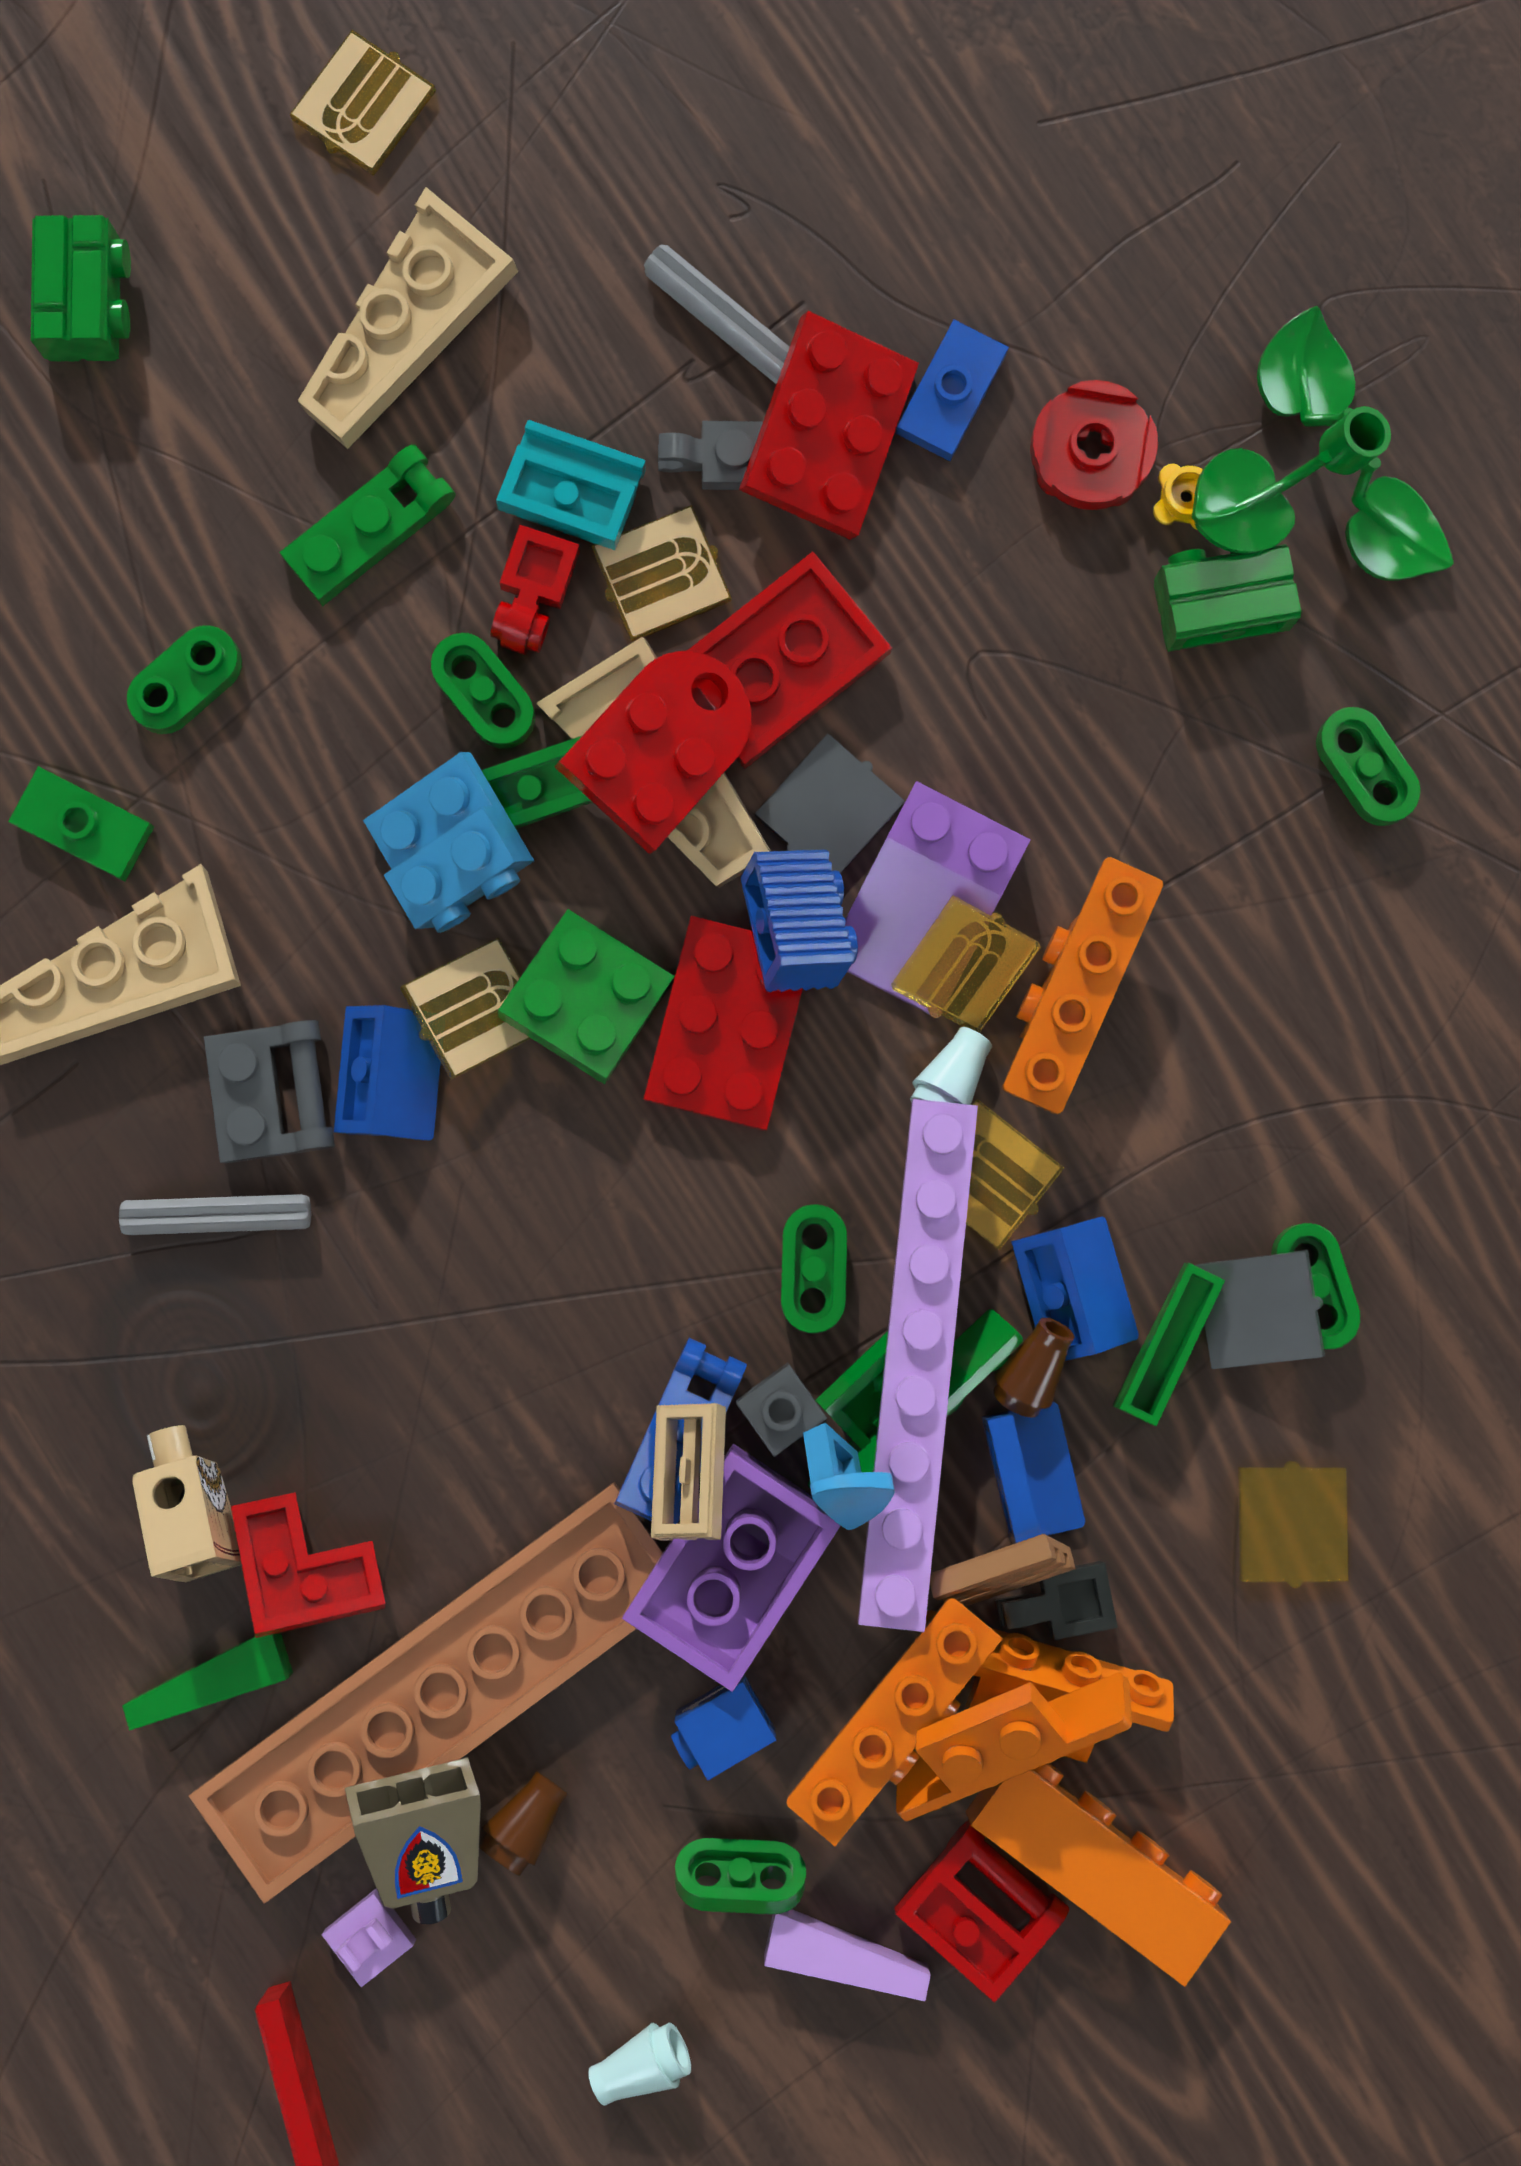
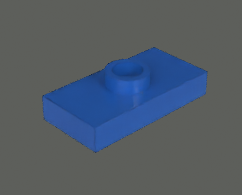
[896,319,1009,462]

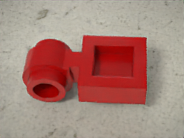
[490,525,580,655]

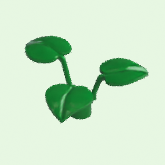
[1192,306,1454,581]

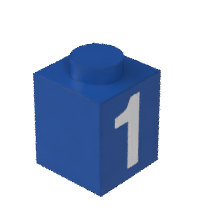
[671,1674,776,1780]

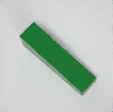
[1112,1263,1225,1426]
[122,1632,293,1731]

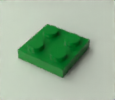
[498,909,674,1085]

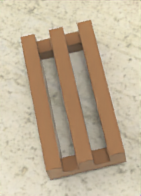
[930,1534,1076,1607]

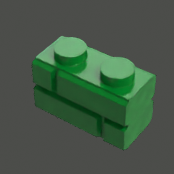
[31,215,131,361]
[1154,544,1301,652]

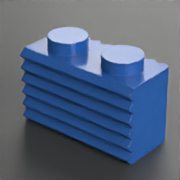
[740,850,858,992]

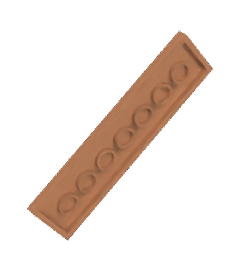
[189,1482,664,1904]

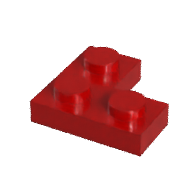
[231,1492,386,1638]

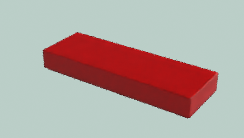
[254,1981,340,2166]

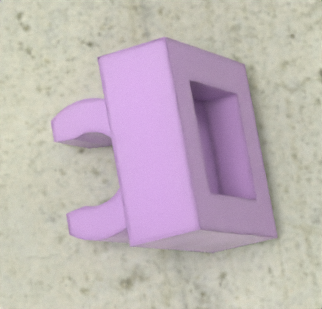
[322,1888,416,1987]

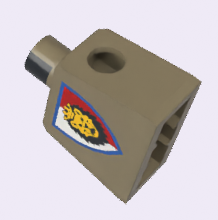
[345,1758,481,1924]

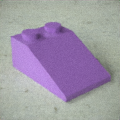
[845,781,1030,1018]
[622,1444,840,1692]

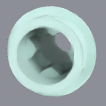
[910,1027,993,1105]
[589,2023,691,2106]

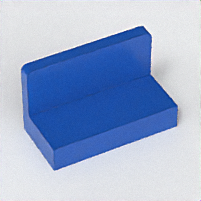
[334,1005,445,1141]
[1011,1216,1139,1361]
[981,1402,1085,1544]

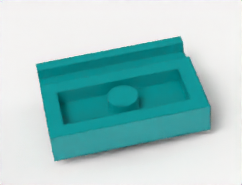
[496,420,646,550]

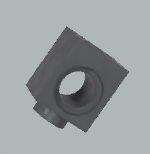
[736,1362,827,1456]

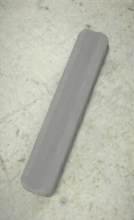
[644,244,790,384]
[119,1194,312,1235]

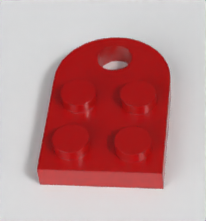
[554,651,752,855]

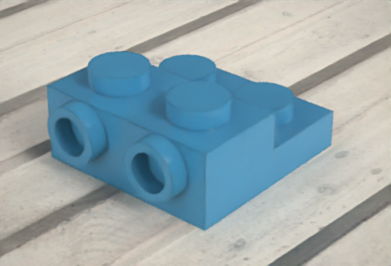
[363,752,534,933]

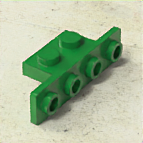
[808,1309,1023,1489]

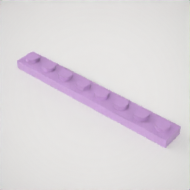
[858,1099,978,1632]

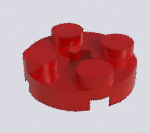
[1030,380,1158,510]

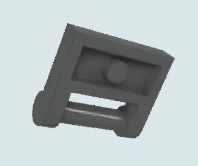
[204,1020,335,1164]

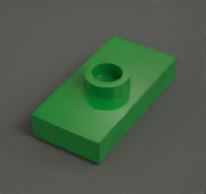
[8,766,154,882]

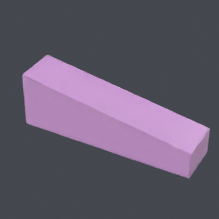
[764,1909,931,2001]

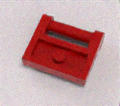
[894,1820,1069,2003]

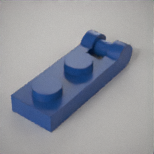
[614,1338,747,1524]

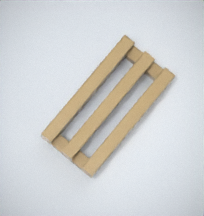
[651,1403,726,1541]

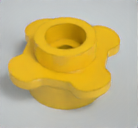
[1153,464,1203,530]

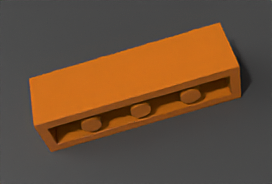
[965,1763,1231,1987]

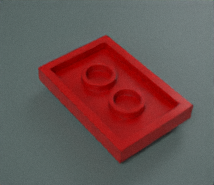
[739,311,919,540]
[687,551,892,769]
[643,916,803,1132]

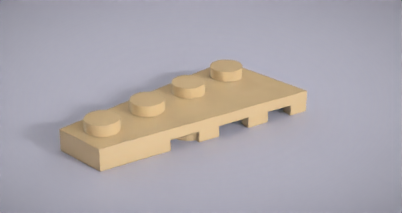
[298,187,518,449]
[536,637,771,888]
[0,864,241,1065]

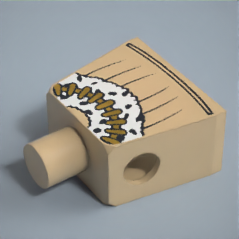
[132,1425,241,1583]

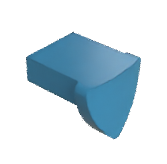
[803,1423,895,1530]

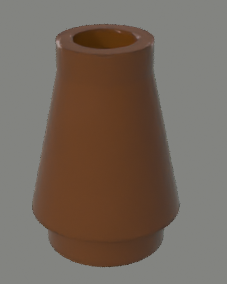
[993,1318,1075,1418]
[479,1771,568,1876]

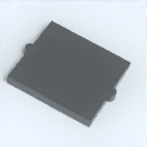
[755,733,905,874]
[1195,1250,1325,1369]

